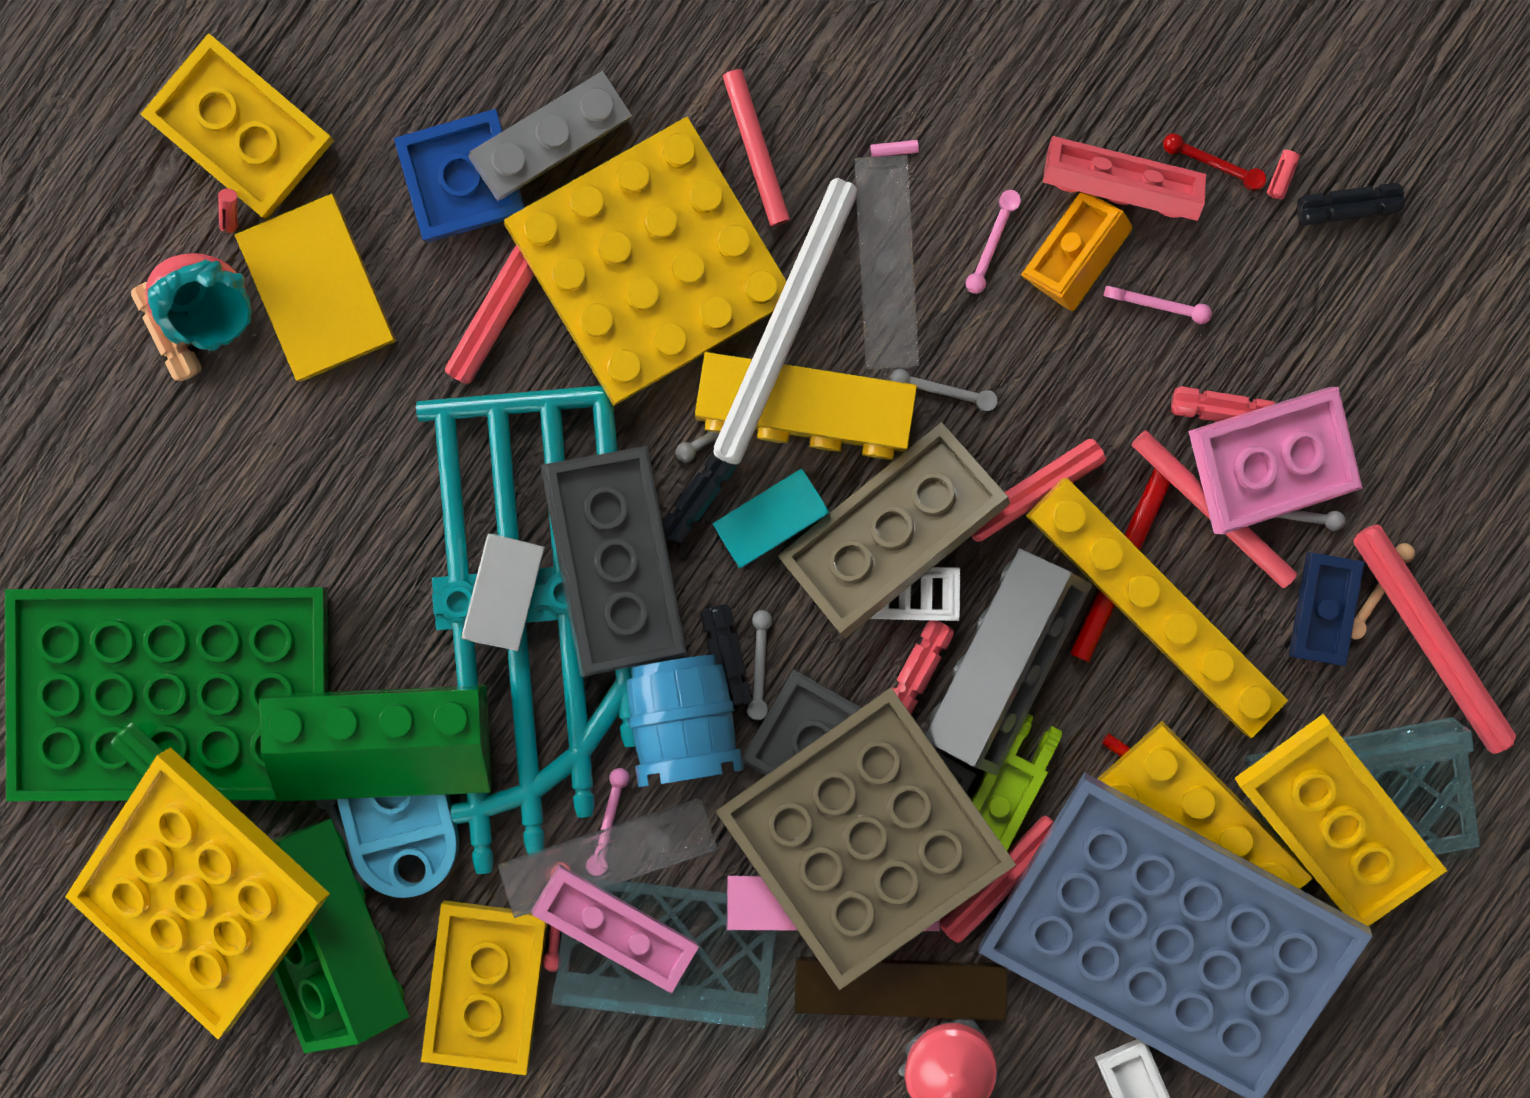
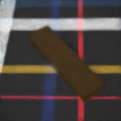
[794,957,1008,1020]

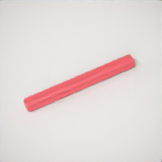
[1354,524,1516,754]

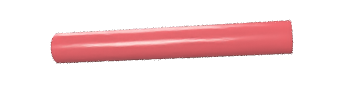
[722,69,790,227]

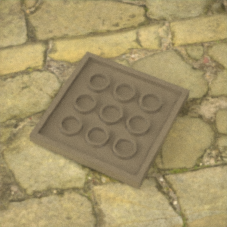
[716,688,1016,990]

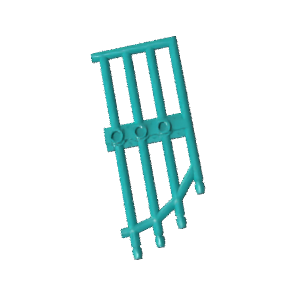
[416,385,636,874]

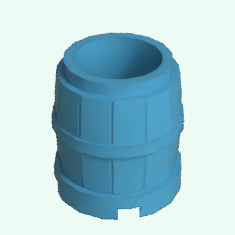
[627,655,744,787]

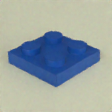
[394,109,525,243]

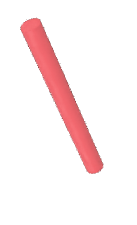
[1131,430,1297,588]

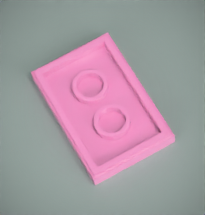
[1188,387,1363,535]

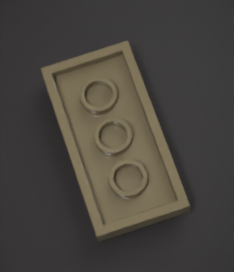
[778,422,1011,638]

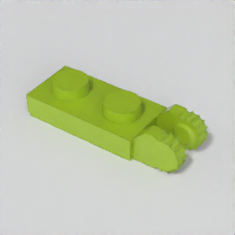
[970,714,1062,851]

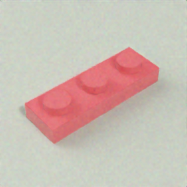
[1043,136,1206,221]

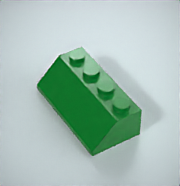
[259,685,492,802]
[272,819,410,1054]

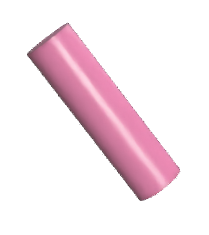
[870,140,919,158]

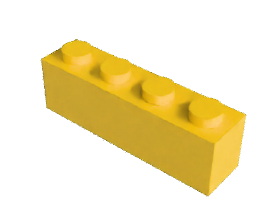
[695,352,917,460]

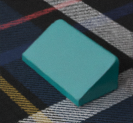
[713,468,830,569]

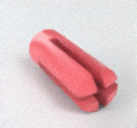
[1267,150,1301,199]
[218,189,238,233]

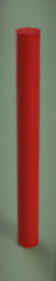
[1070,468,1171,662]

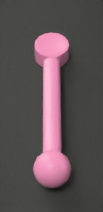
[965,190,1021,294]
[1103,286,1212,324]
[586,768,630,875]

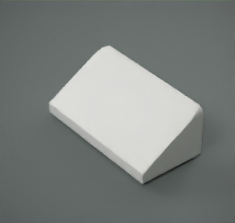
[461,533,545,651]

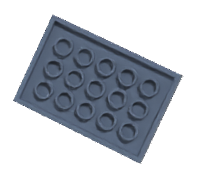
[979,772,1373,1098]

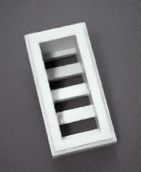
[870,567,960,621]

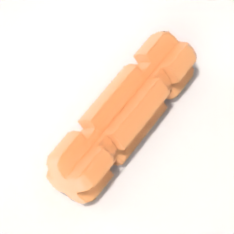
[131,282,201,382]

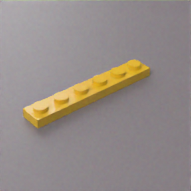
[1026,478,1288,738]

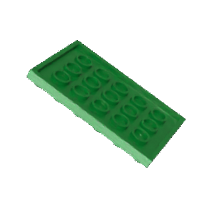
[5,587,328,802]

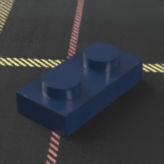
[1288,552,1364,666]

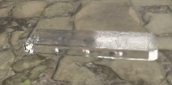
[854,155,919,371]
[498,797,717,918]

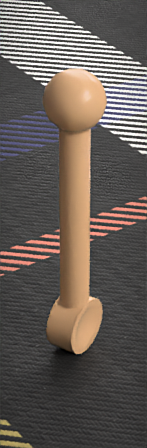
[1351,543,1415,639]

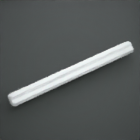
[714,178,857,464]

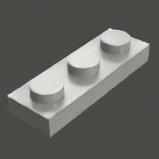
[468,71,632,201]

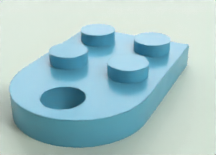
[337,794,459,898]

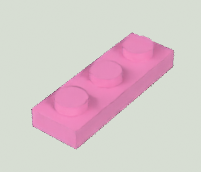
[531,864,699,994]

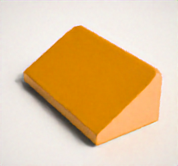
[1021,192,1132,311]

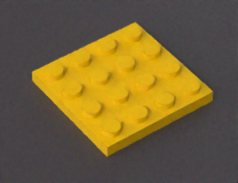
[504,117,787,406]
[65,748,330,1039]

